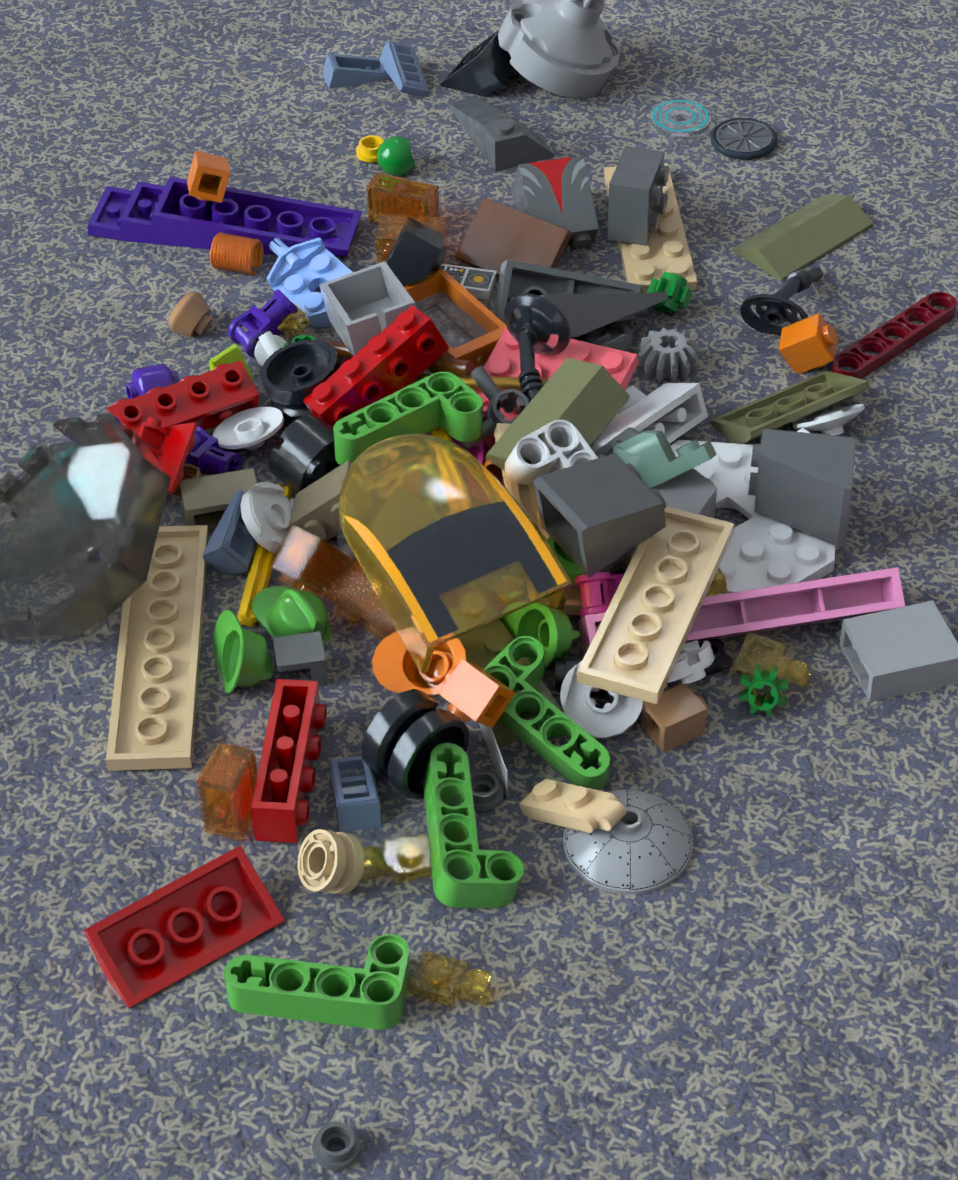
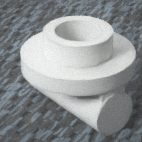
[254,331,287,367]

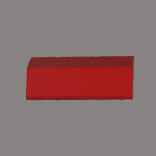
[84,845,285,1008]

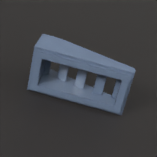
[379,41,429,96]
[323,53,391,89]
[202,489,257,576]
[328,756,382,832]

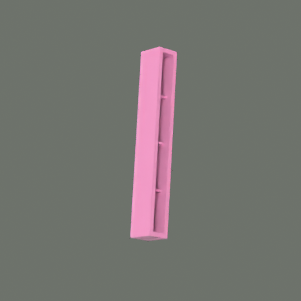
[578,567,905,655]

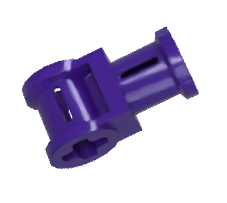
[228,289,298,358]
[182,426,243,477]

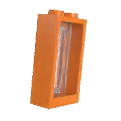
[404,269,506,375]

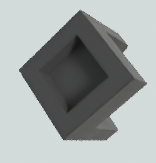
[272,631,328,687]

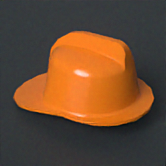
[372,630,467,695]

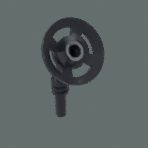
[740,267,823,336]
[504,294,571,402]

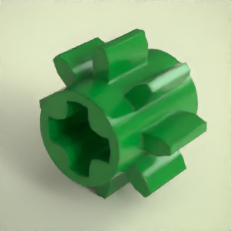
[647,272,692,315]
[738,663,789,717]

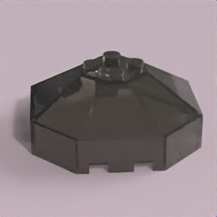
[0,413,171,643]

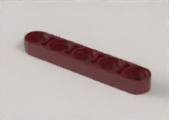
[831,292,957,379]

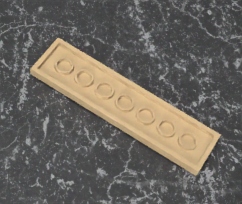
[106,525,209,771]

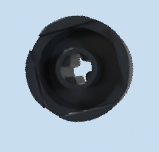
[269,414,340,493]

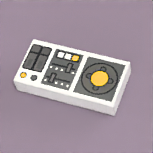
[428,264,497,300]

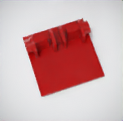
[122,417,198,496]

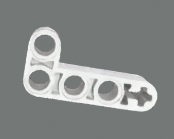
[504,419,638,561]

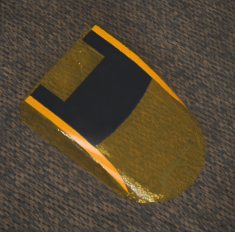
[338,434,572,674]

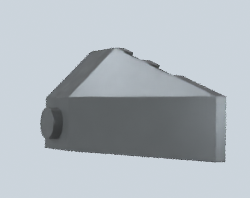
[495,259,642,325]

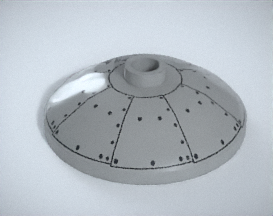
[563,790,693,895]

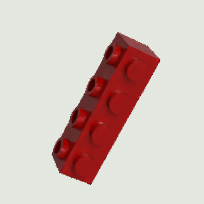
[303,306,450,427]
[107,360,259,460]
[251,679,327,843]

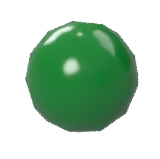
[377,136,415,176]

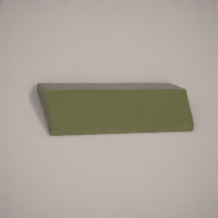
[733,195,873,281]
[485,357,630,490]
[710,370,870,444]

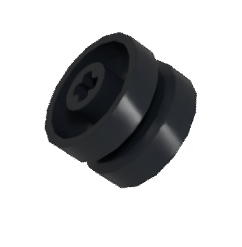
[261,339,341,427]
[362,689,469,800]

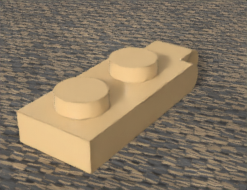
[519,778,627,833]

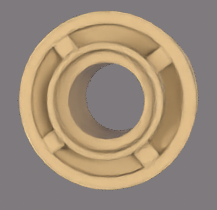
[297,829,364,895]

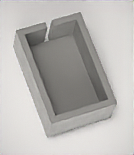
[319,261,416,356]

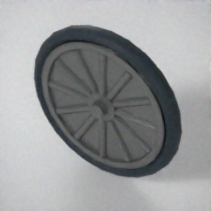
[710,118,778,159]

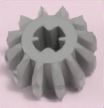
[638,327,698,383]

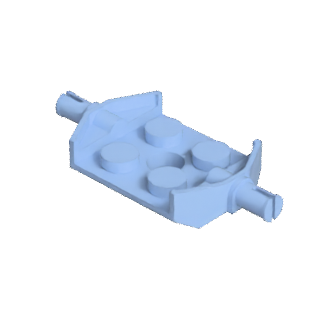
[267,238,353,328]

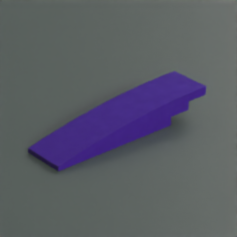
[88,176,362,256]

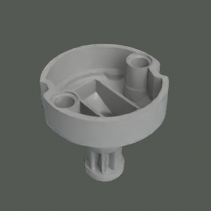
[498,0,620,98]

